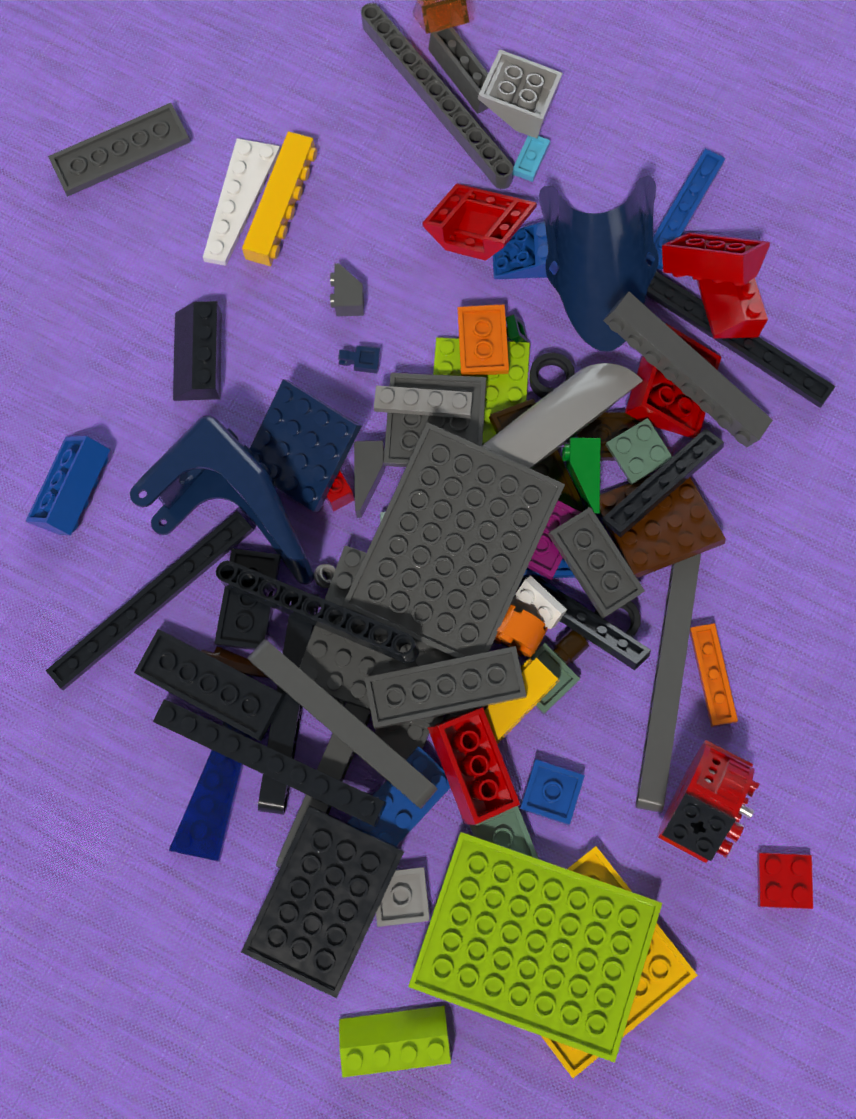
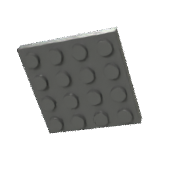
[384,373,486,467]

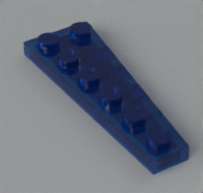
[169,722,250,862]

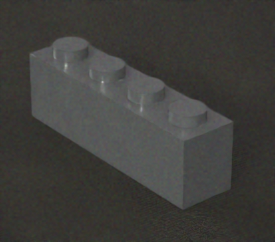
[428,23,488,114]

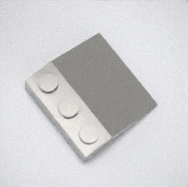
[478,49,563,139]

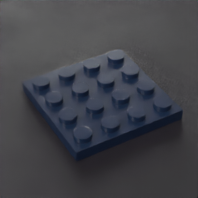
[250,379,362,512]

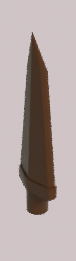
[201,646,269,678]

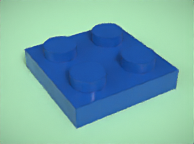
[520,760,585,826]

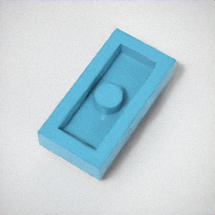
[513,136,550,182]

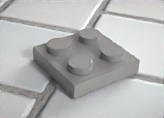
[376,867,430,927]

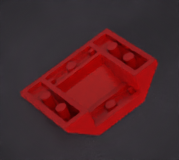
[422,183,537,261]

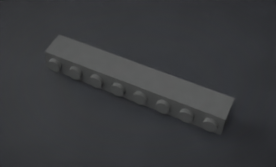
[603,292,773,448]

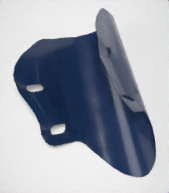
[539,176,659,352]

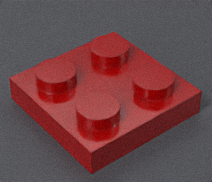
[757,853,813,909]

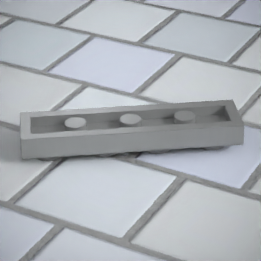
[374,385,472,418]

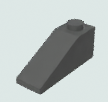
[354,441,385,518]

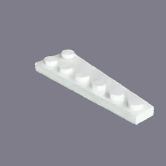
[203,139,280,266]

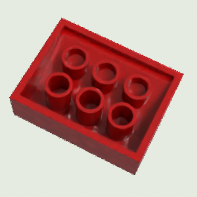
[625,323,722,439]

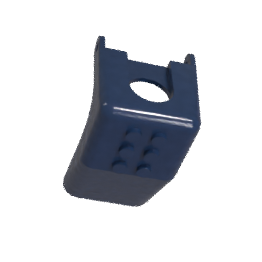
[130,416,314,585]

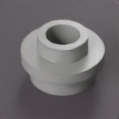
[314,564,336,588]

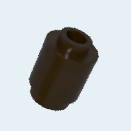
[553,629,589,665]

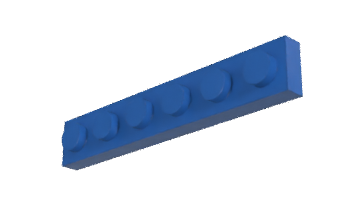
[647,148,725,270]

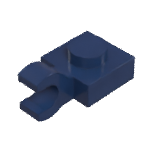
[338,346,380,373]

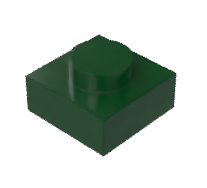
[506,315,528,343]

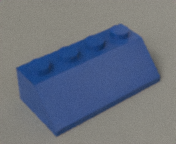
[25,436,110,536]

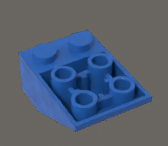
[493,222,558,279]

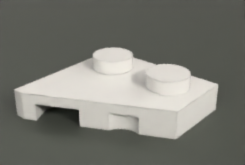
[510,576,567,629]

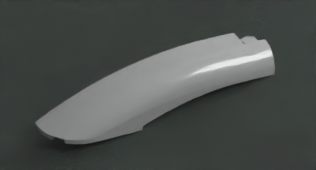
[481,363,643,469]

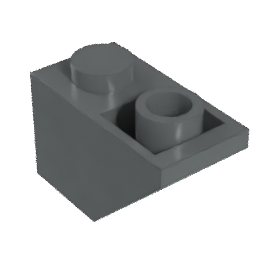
[330,264,364,316]

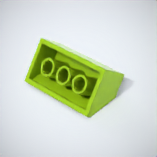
[339,1005,451,1078]

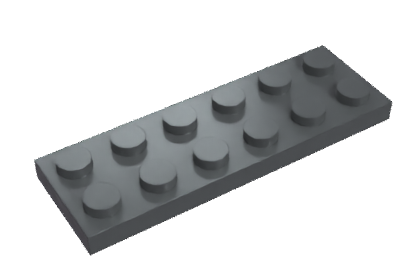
[48,103,190,196]
[364,646,527,729]

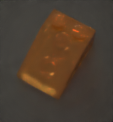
[412,0,470,34]

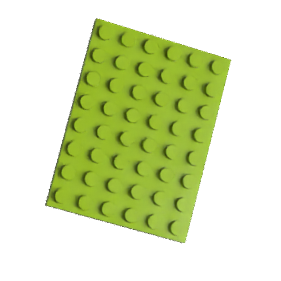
[408,832,662,1063]

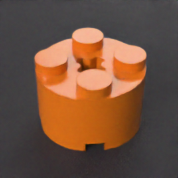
[493,605,548,658]

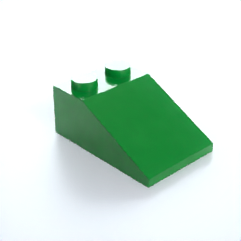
[562,438,601,515]

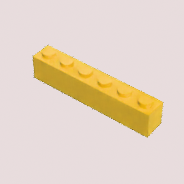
[242,131,317,266]

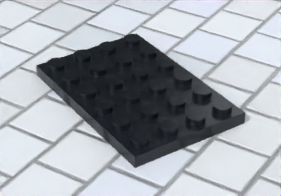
[241,806,405,998]

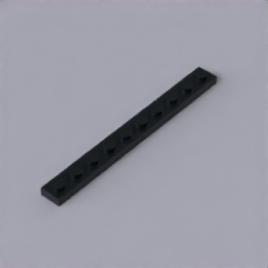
[646,271,836,408]
[45,511,254,691]
[153,699,387,827]

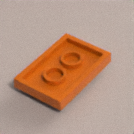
[457,304,509,376]

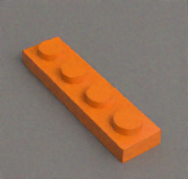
[690,623,738,727]

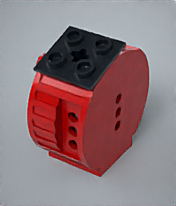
[657,740,759,863]

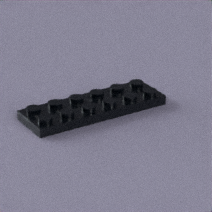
[134,629,285,741]

